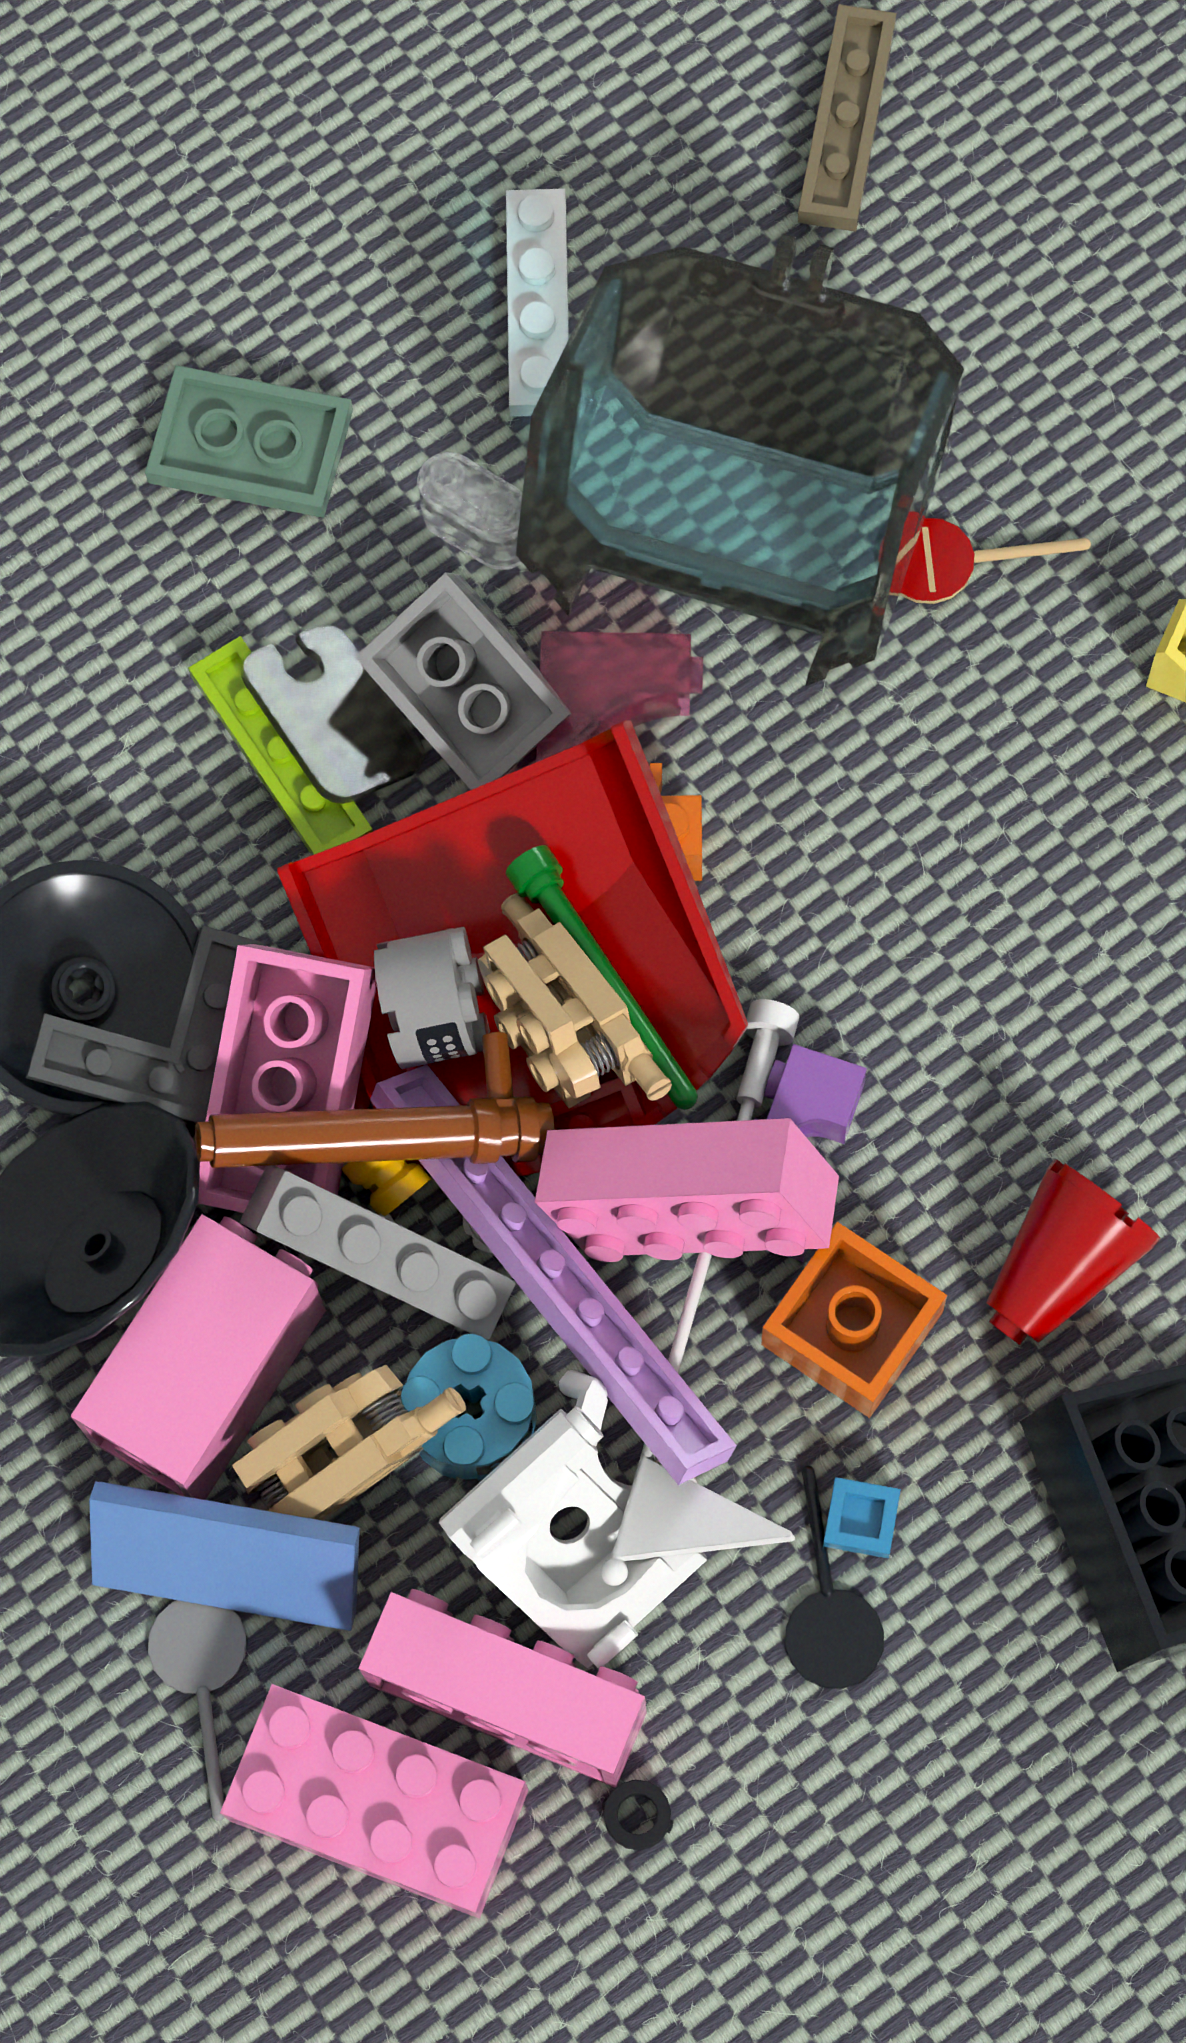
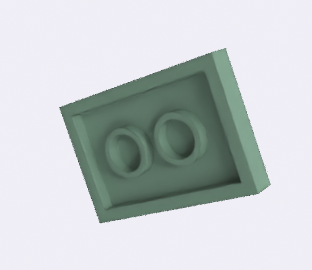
[145,365,353,518]

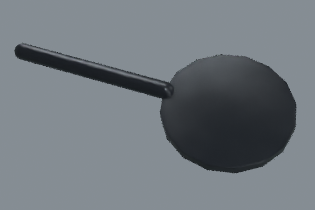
[785,1465,884,1689]

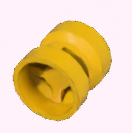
[341,1160,431,1217]

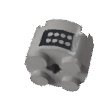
[374,927,490,1069]

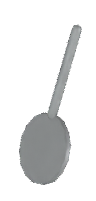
[148,1600,247,1821]

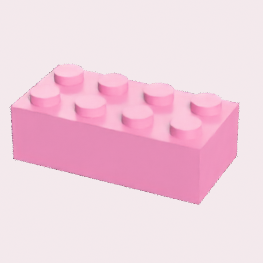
[198,944,377,1213]
[535,1118,839,1262]
[358,1589,647,1788]
[220,1684,529,1919]

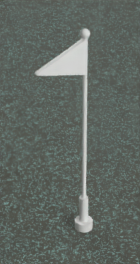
[601,999,799,1586]

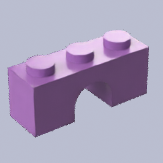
[754,1044,867,1262]

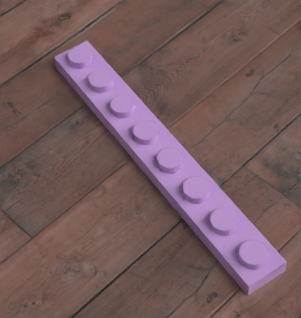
[370,1065,737,1485]

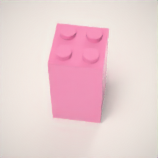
[71,1214,326,1500]

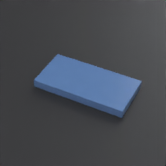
[89,1481,360,1631]

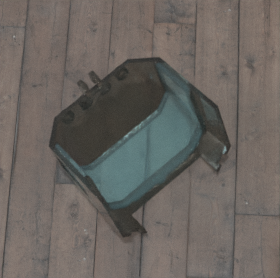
[516,234,964,686]

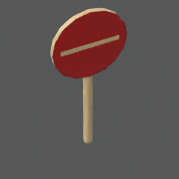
[883,518,1091,604]

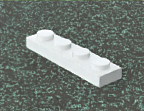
[506,189,570,417]

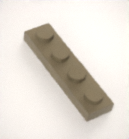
[798,4,897,232]

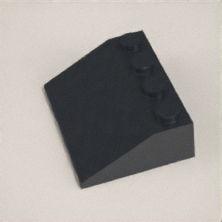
[1020,1364,1186,1672]

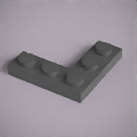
[25,925,265,1125]

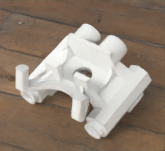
[439,1370,707,1668]

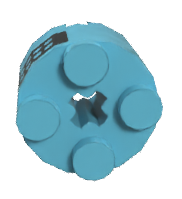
[401,1334,537,1481]

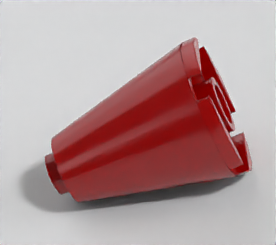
[986,1158,1160,1345]

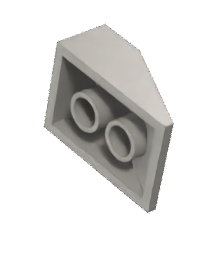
[354,572,572,790]

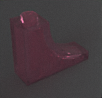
[536,631,703,762]

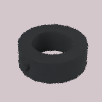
[601,1779,673,1850]

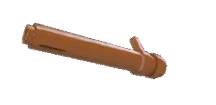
[195,1032,555,1168]

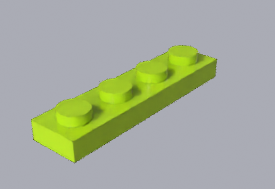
[188,636,373,855]

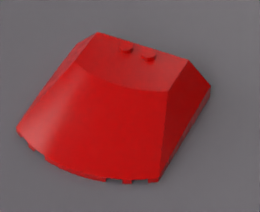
[277,720,748,1176]

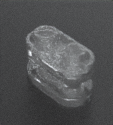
[417,452,533,570]

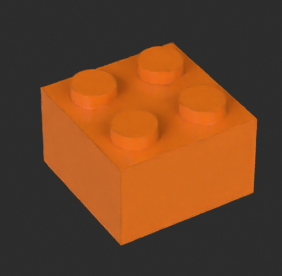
[761,1222,947,1418]

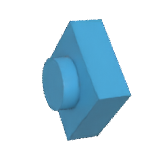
[823,1477,901,1559]

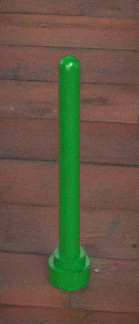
[505,845,698,1110]

